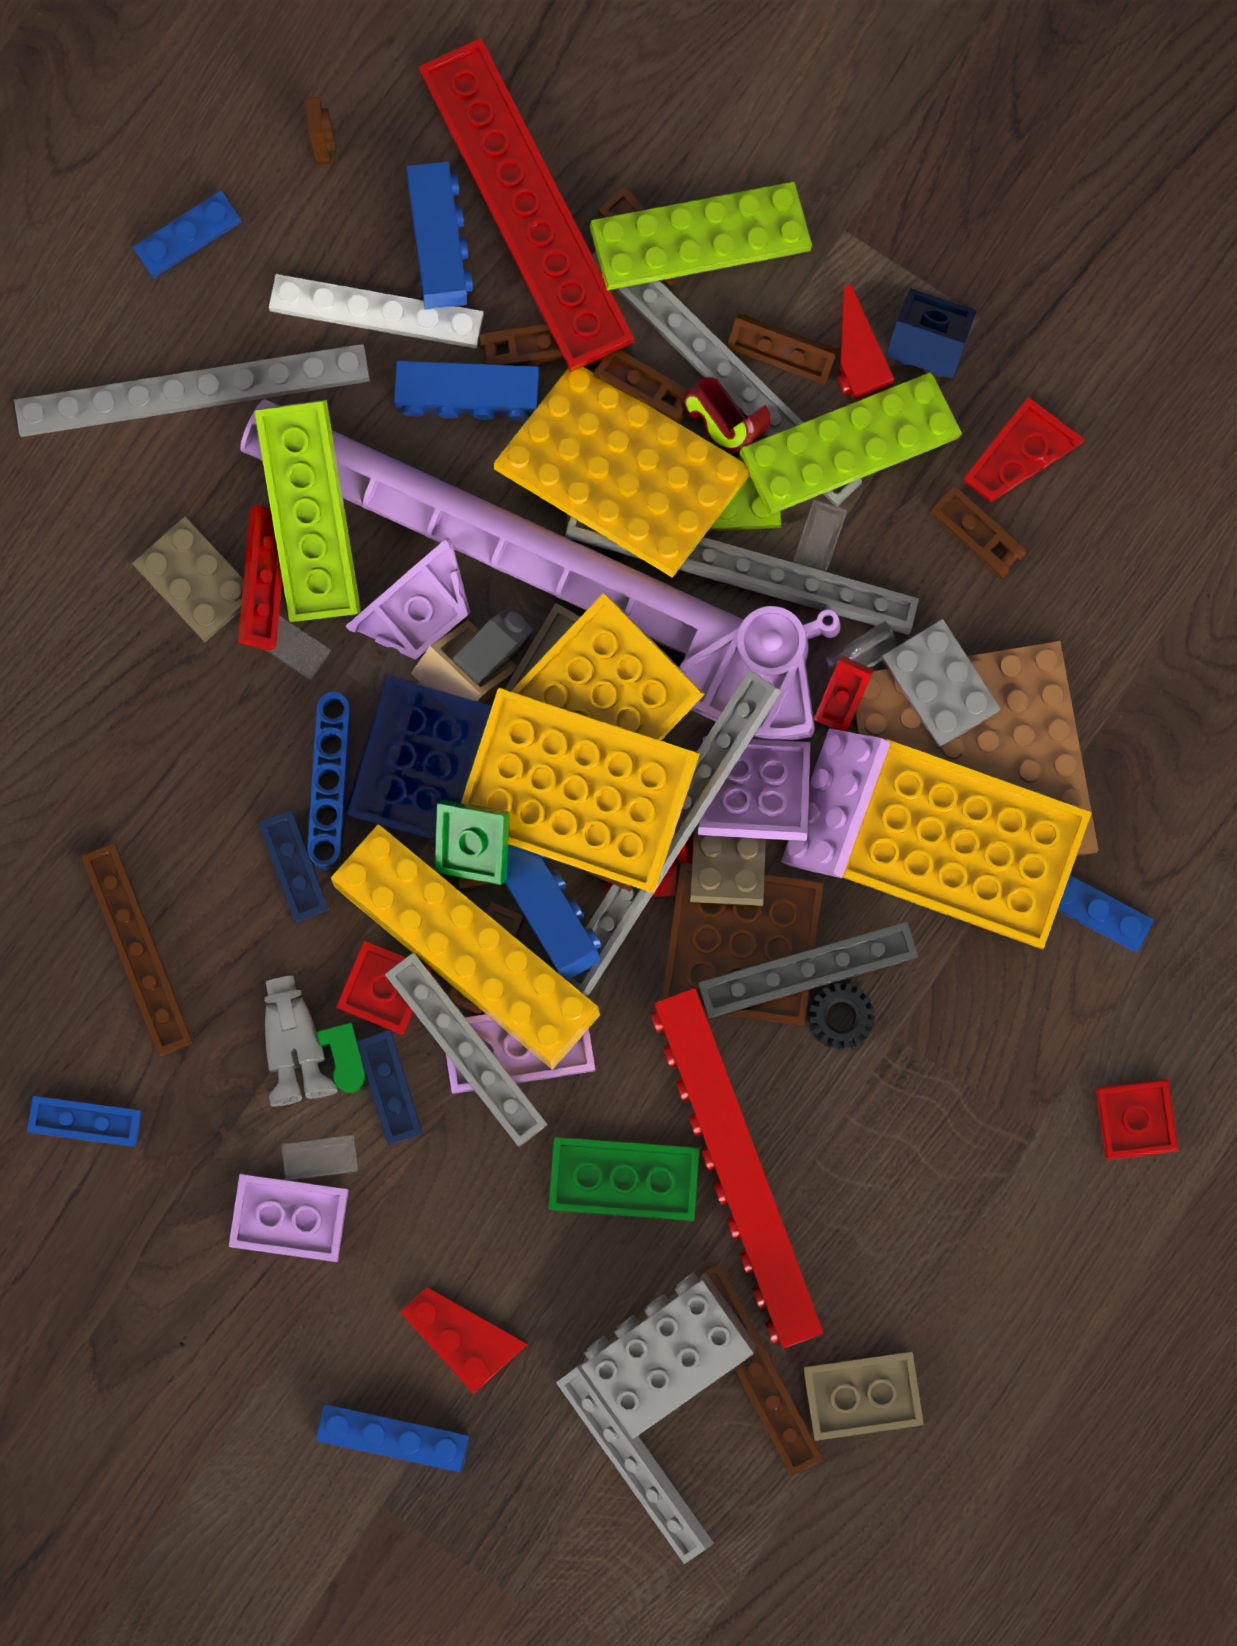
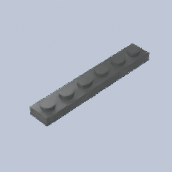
[698,922,918,1019]

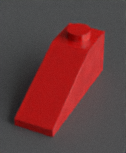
[836,284,894,403]

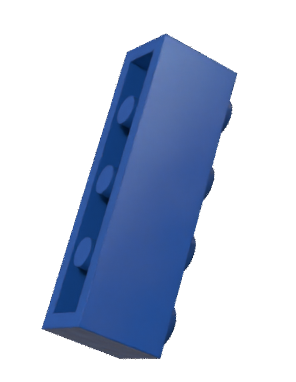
[407,161,473,309]
[394,361,540,421]
[504,844,602,980]
[316,1404,470,1472]

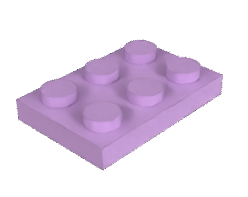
[229,1174,349,1262]

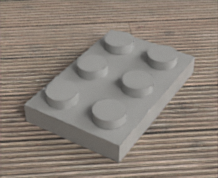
[881,619,1001,748]

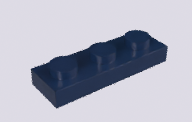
[258,809,329,924]
[357,1030,423,1146]

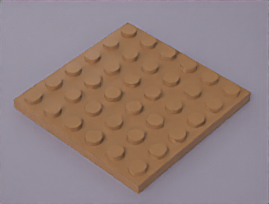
[855,641,1099,856]

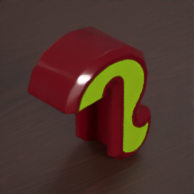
[683,377,770,453]

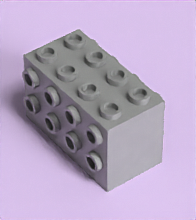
[581,1272,756,1439]

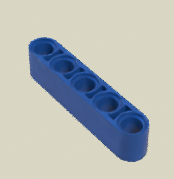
[307,692,352,871]

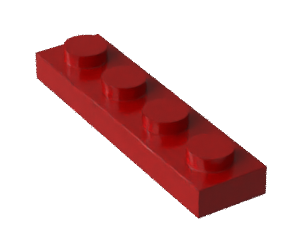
[238,505,282,651]

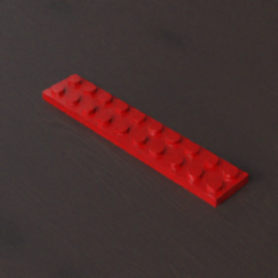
[418,38,634,372]

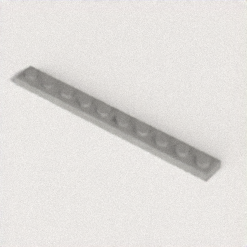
[592,252,862,508]
[14,344,370,437]
[565,516,919,635]
[557,670,782,996]

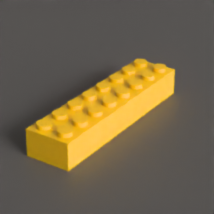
[331,824,600,1070]

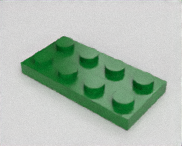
[549,1137,700,1222]

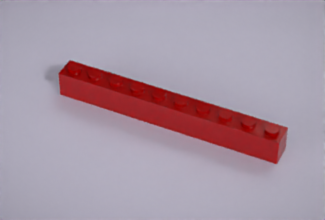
[650,988,824,1349]

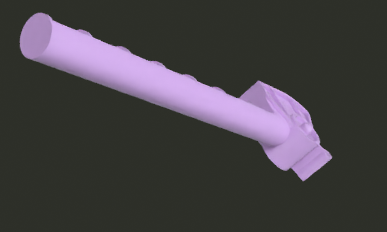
[240,399,841,741]

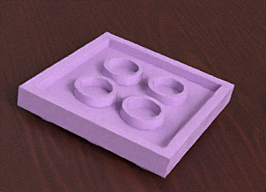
[698,736,811,841]

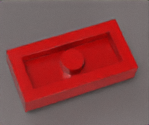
[814,655,874,732]

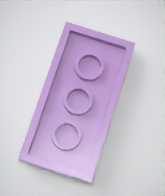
[781,729,890,878]
[446,1014,596,1094]

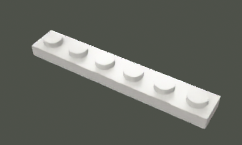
[269,274,484,349]

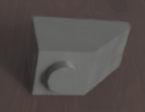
[452,606,535,684]

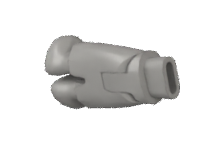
[264,976,338,1107]

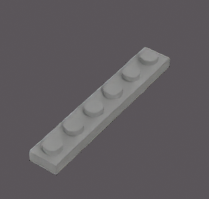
[385,952,548,1147]
[556,1364,714,1564]

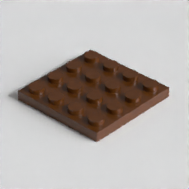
[661,863,824,1027]

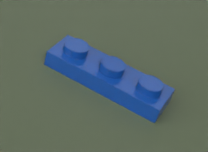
[133,191,242,279]
[1057,875,1154,953]
[27,1096,142,1148]

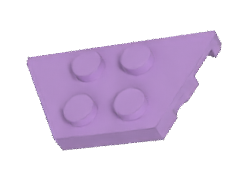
[346,537,471,660]

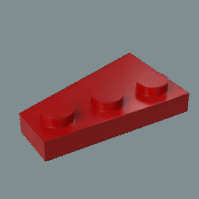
[963,397,1085,503]
[400,1287,528,1394]

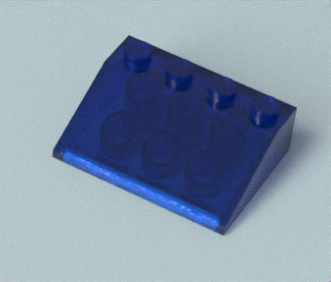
[345,673,492,840]

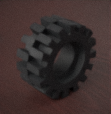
[809,983,875,1051]

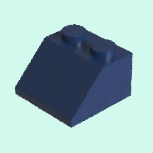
[886,288,977,379]

